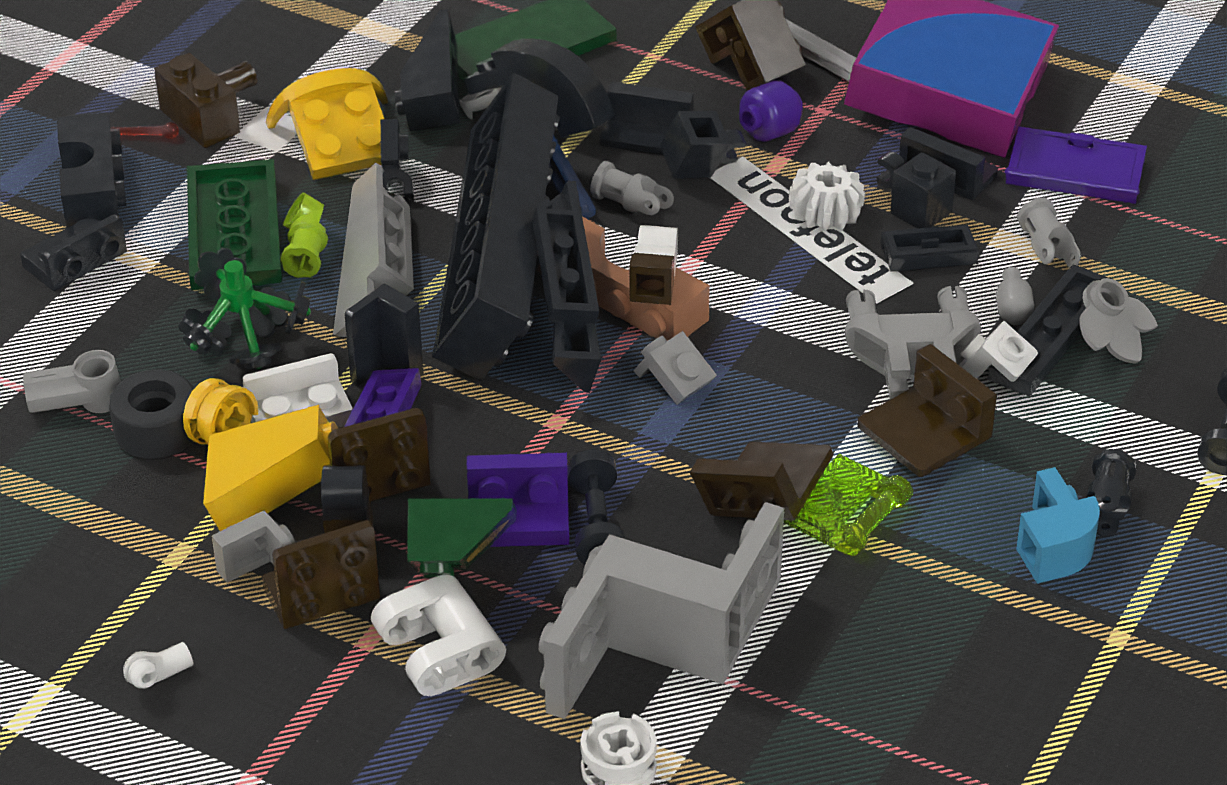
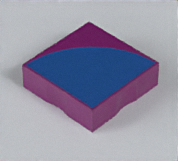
[844,0,1059,158]

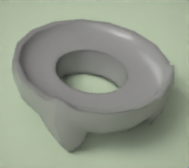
[459,85,504,120]

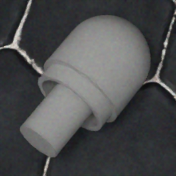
[996,267,1035,325]

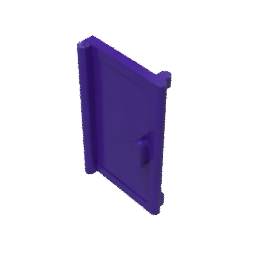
[1005,126,1147,204]

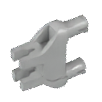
[845,286,981,399]

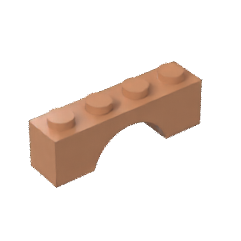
[536,217,710,341]

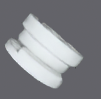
[580,712,657,785]

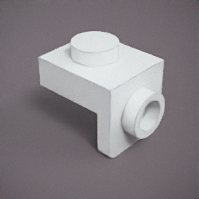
[960,321,1038,382]

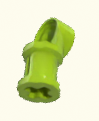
[280,192,328,278]

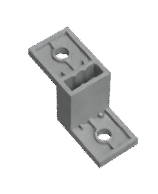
[539,502,784,719]

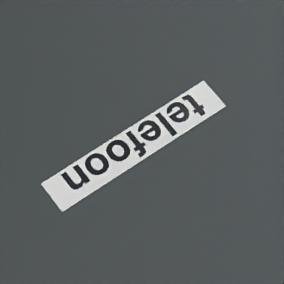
[710,157,914,304]

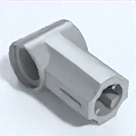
[23,350,121,413]

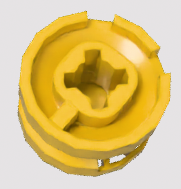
[183,378,258,444]

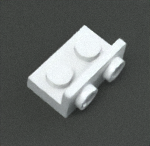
[243,353,353,428]

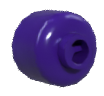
[739,81,803,142]

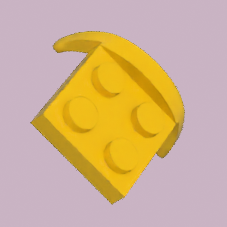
[266,68,388,180]

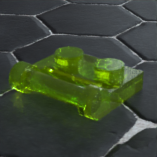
[784,454,913,556]

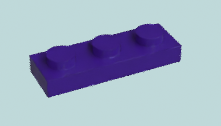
[344,368,422,427]

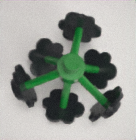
[178,248,311,369]

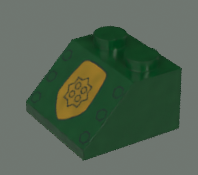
[407,499,517,579]

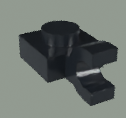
[380,119,414,199]

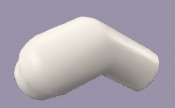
[123,642,194,689]

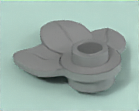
[1079,278,1158,363]

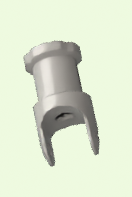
[590,161,674,215]
[1017,198,1080,268]

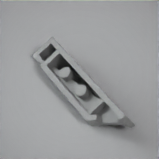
[333,162,414,337]

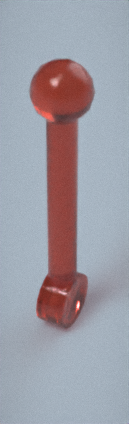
[111,122,179,139]

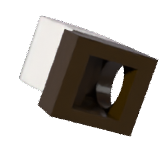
[629,225,678,305]

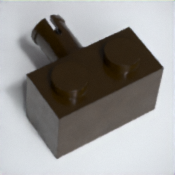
[154,53,257,148]

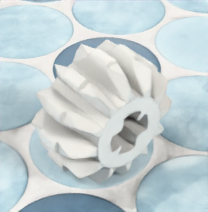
[789,161,865,232]

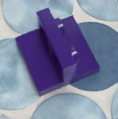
[467,453,569,547]

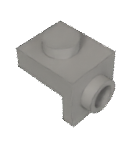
[634,331,717,405]
[212,510,295,583]

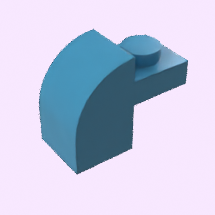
[1016,467,1100,584]

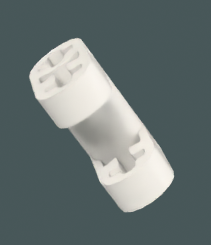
[371,575,506,696]

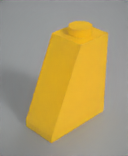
[203,405,338,531]

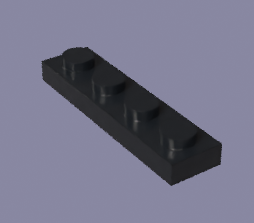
[988,264,1114,397]

